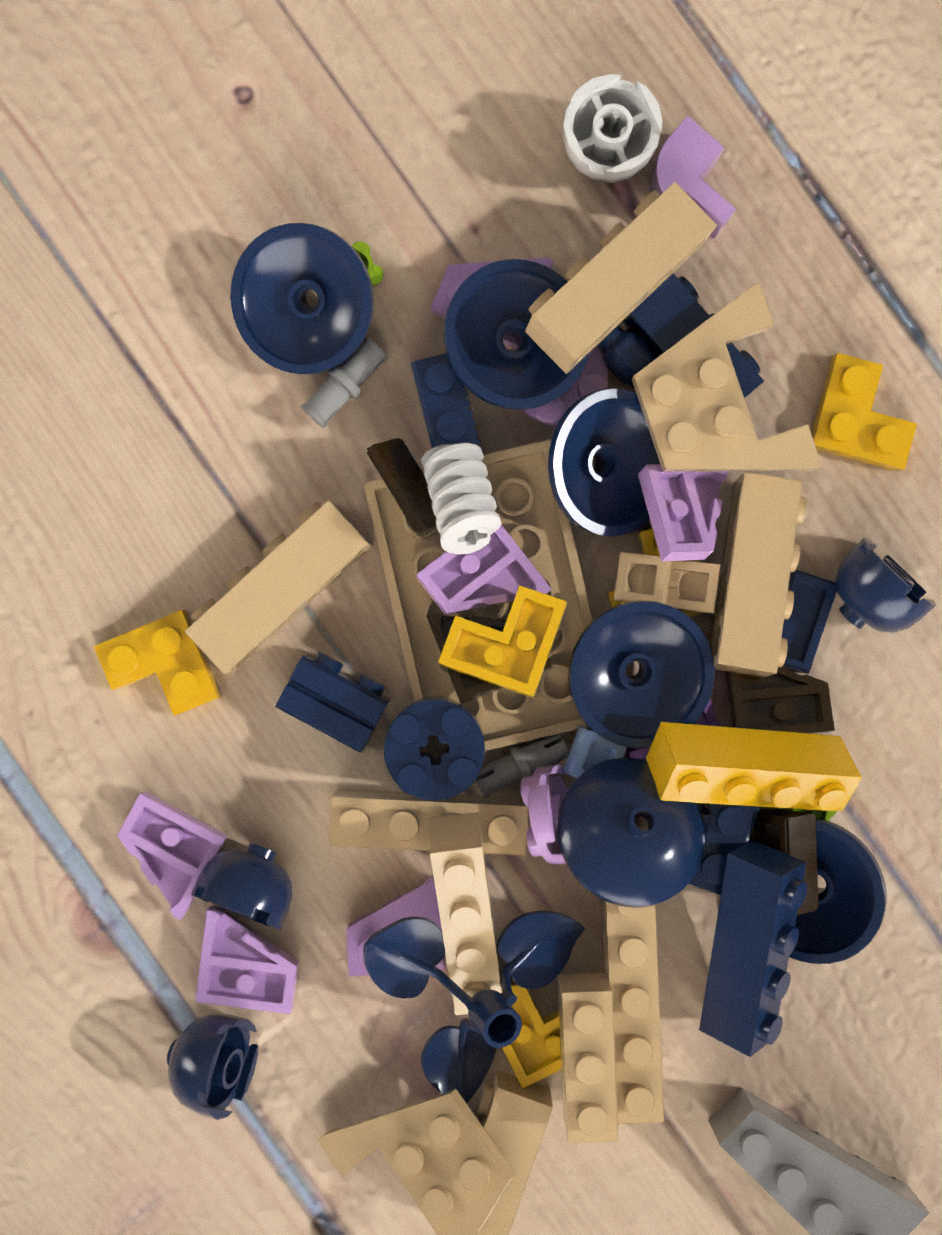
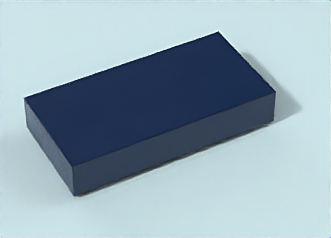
[782,569,837,674]

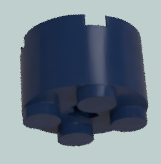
[384,696,485,801]

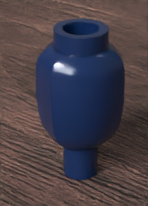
[597,326,659,389]

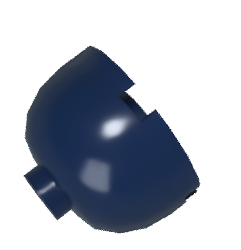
[835,538,936,633]
[191,843,292,930]
[167,1014,258,1120]

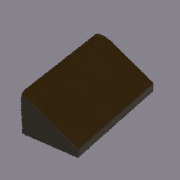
[366,438,437,537]
[754,809,819,915]

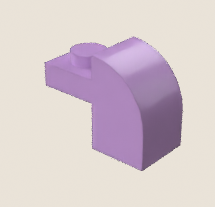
[650,116,736,239]

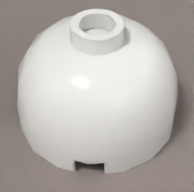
[562,74,663,183]

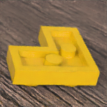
[811,352,917,472]
[438,585,567,698]
[93,610,222,716]
[502,980,561,1089]

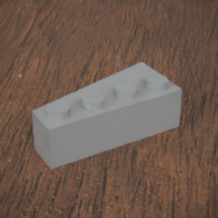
[708,1087,929,1235]

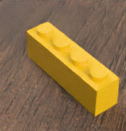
[646,722,862,812]

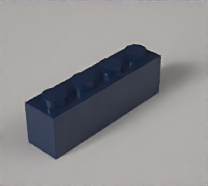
[622,273,764,398]
[699,840,807,1057]

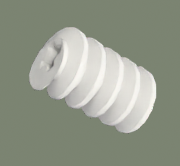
[421,443,501,555]

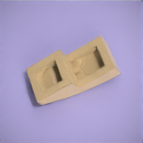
[614,552,722,614]

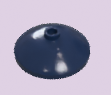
[230,223,374,374]
[443,259,589,410]
[548,389,660,536]
[568,601,715,748]
[557,758,705,908]
[753,818,887,964]

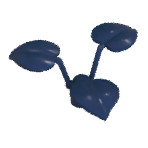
[363,911,585,1104]

